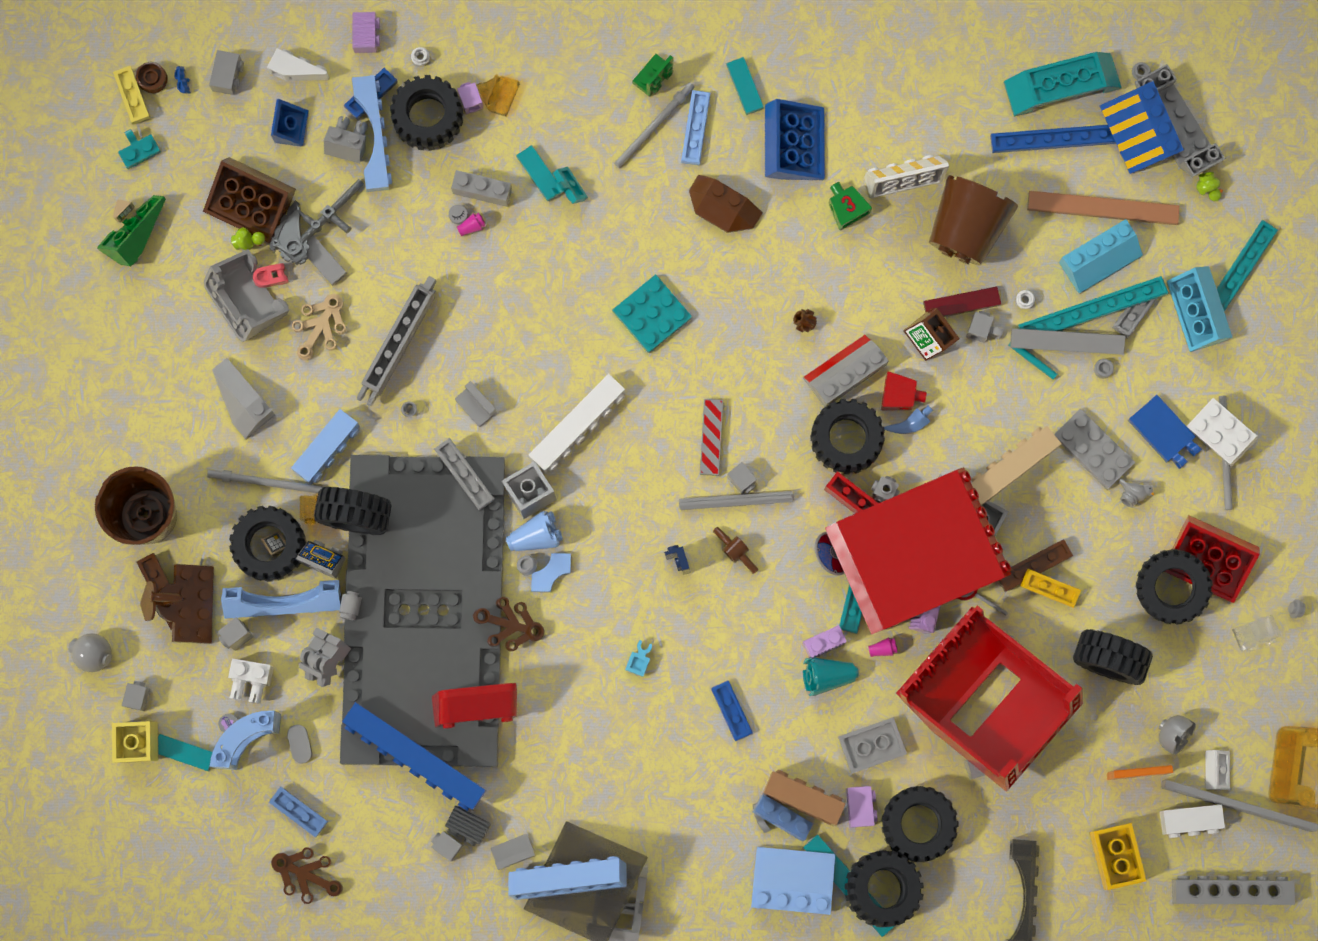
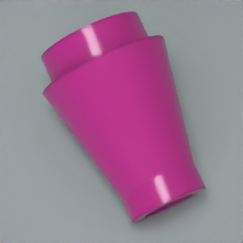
[457,213,486,236]
[868,637,898,657]

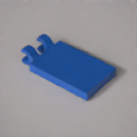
[1128,395,1202,469]

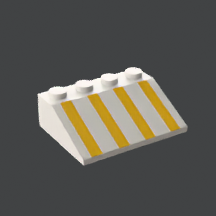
[864,155,949,199]

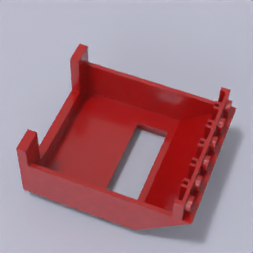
[896,605,1083,792]

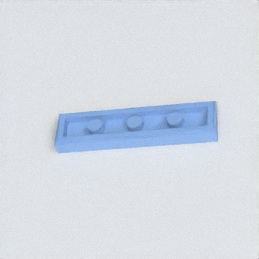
[681,90,711,166]

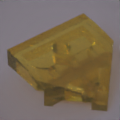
[476,74,520,117]

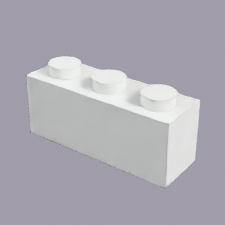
[1159,805,1225,838]

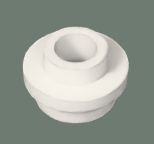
[411,47,430,66]
[1016,290,1035,309]

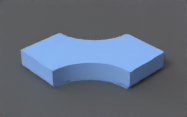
[531,553,571,592]

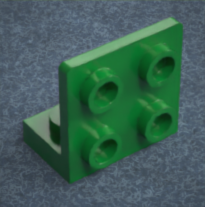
[632,54,674,97]

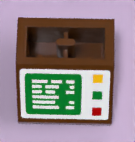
[903,308,960,361]

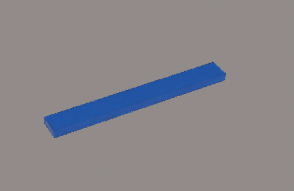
[990,125,1116,153]

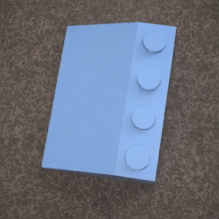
[751,847,835,915]

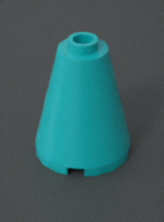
[803,657,859,696]

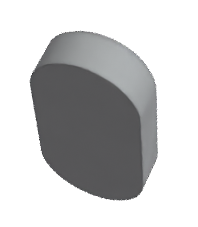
[287,725,312,764]

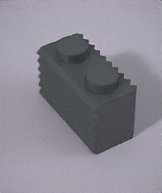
[445,805,491,846]

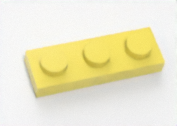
[113,66,150,124]

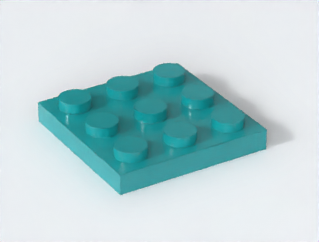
[612,274,692,354]

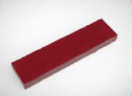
[923,286,1001,317]

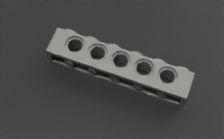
[1172,876,1295,905]

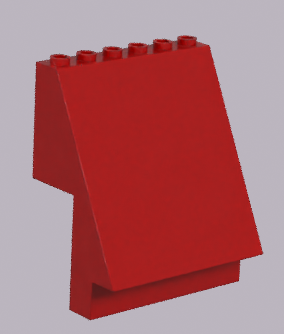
[825,467,1011,635]

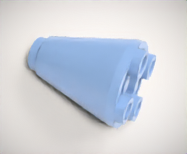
[506,511,563,551]

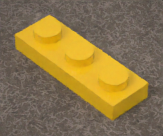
[1021,569,1081,608]

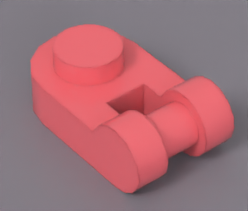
[253,263,289,288]

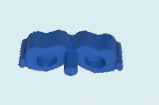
[174,66,191,94]

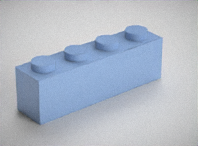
[291,409,360,485]

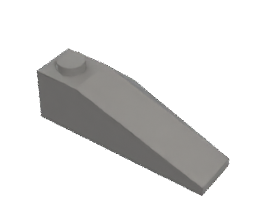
[212,358,275,439]

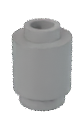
[339,591,362,621]

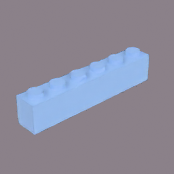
[508,856,627,900]

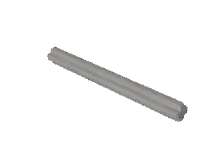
[679,491,793,510]

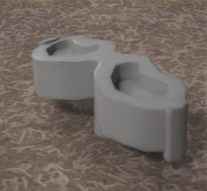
[753,803,772,833]

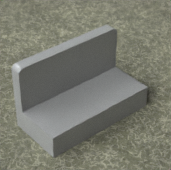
[455,381,497,427]
[491,834,535,870]

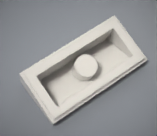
[1205,750,1230,790]

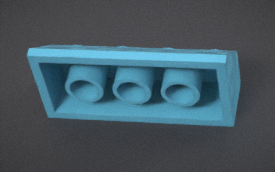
[1059,219,1143,294]
[1167,266,1232,352]

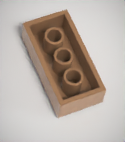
[762,770,846,827]

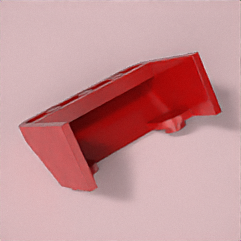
[432,683,517,729]

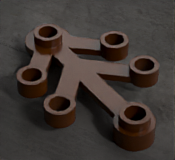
[473,597,544,652]
[271,847,343,904]

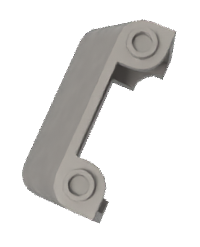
[204,249,289,342]

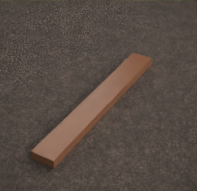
[1027,191,1180,225]

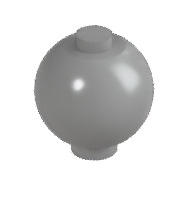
[68,633,112,672]

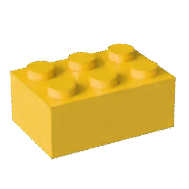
[1089,823,1146,890]

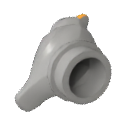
[1119,479,1154,508]

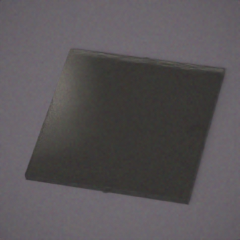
[524,821,648,941]

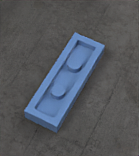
[269,786,328,837]
[753,794,813,842]

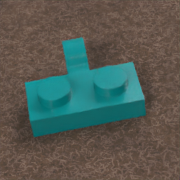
[118,129,161,169]
[550,167,588,204]

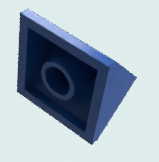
[271,99,309,147]

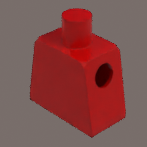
[881,371,927,411]

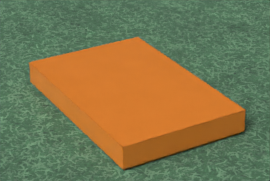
[1107,765,1173,780]

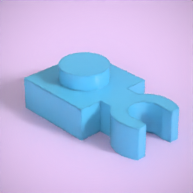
[625,640,652,677]

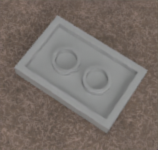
[838,717,907,774]

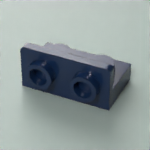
[664,545,691,575]

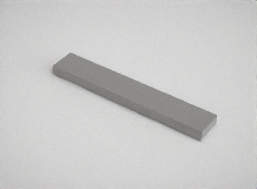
[1010,328,1125,355]

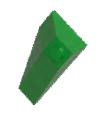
[97,195,166,267]

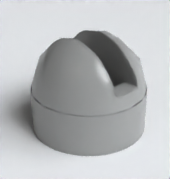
[401,401,417,417]

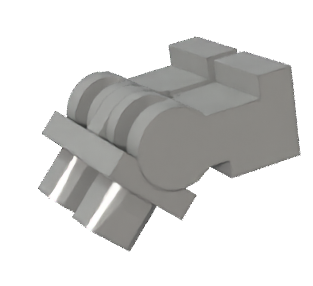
[299,628,351,687]

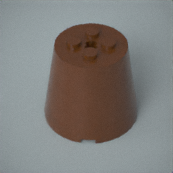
[929,175,1018,265]
[95,466,177,545]

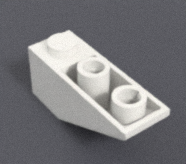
[267,48,329,81]

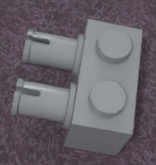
[324,116,368,163]

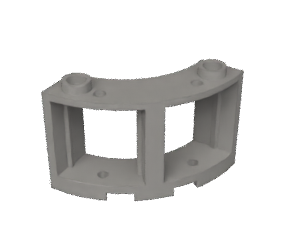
[587,864,648,941]

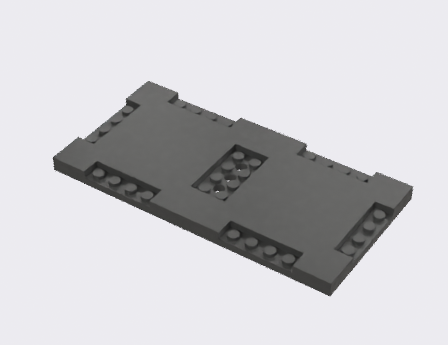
[340,455,505,767]

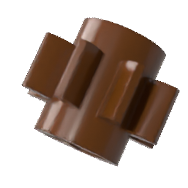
[793,309,817,333]

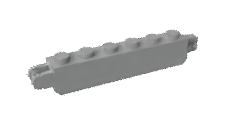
[357,276,437,407]

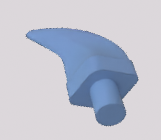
[884,405,933,434]

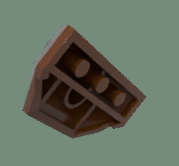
[689,175,763,233]

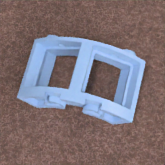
[210,711,281,770]

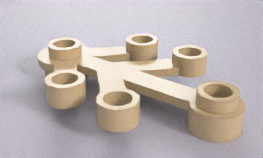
[292,294,346,361]

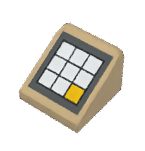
[113,199,135,223]
[261,530,286,557]

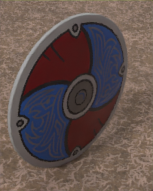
[815,532,845,575]

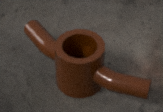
[713,527,758,574]

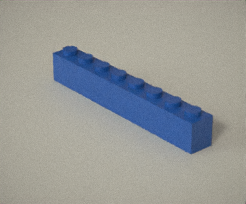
[342,702,486,811]

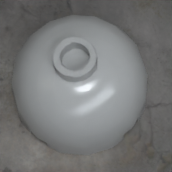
[1159,715,1196,755]

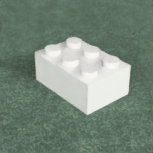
[1187,398,1258,467]

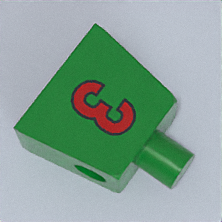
[829,182,872,230]

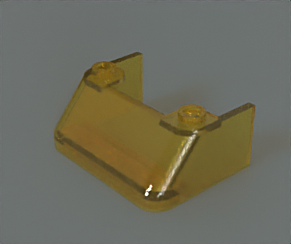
[1268,726,1318,811]

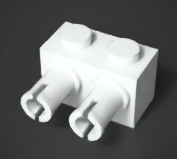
[228,658,274,704]

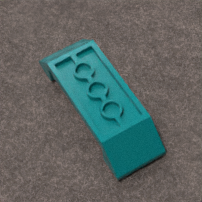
[1004,52,1122,117]

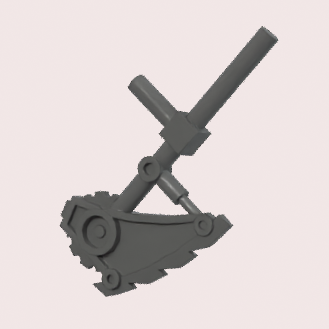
[270,179,364,265]

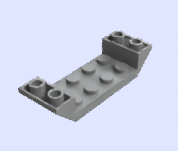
[1135,64,1226,177]

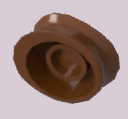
[136,61,168,94]

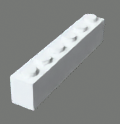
[528,373,625,474]

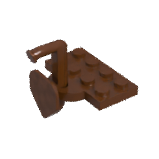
[140,564,214,644]

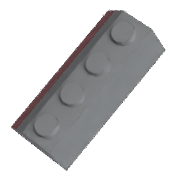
[803,335,889,407]

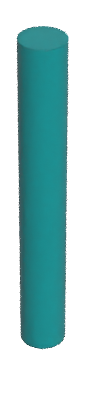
[1008,343,1057,380]

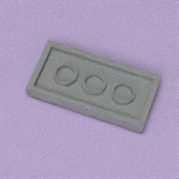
[1054,409,1135,490]

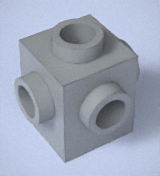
[871,476,900,503]

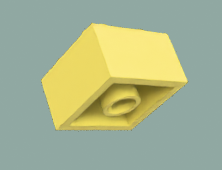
[112,721,158,763]

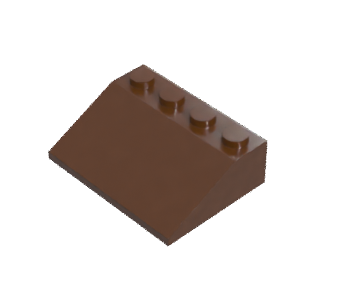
[203,157,296,243]

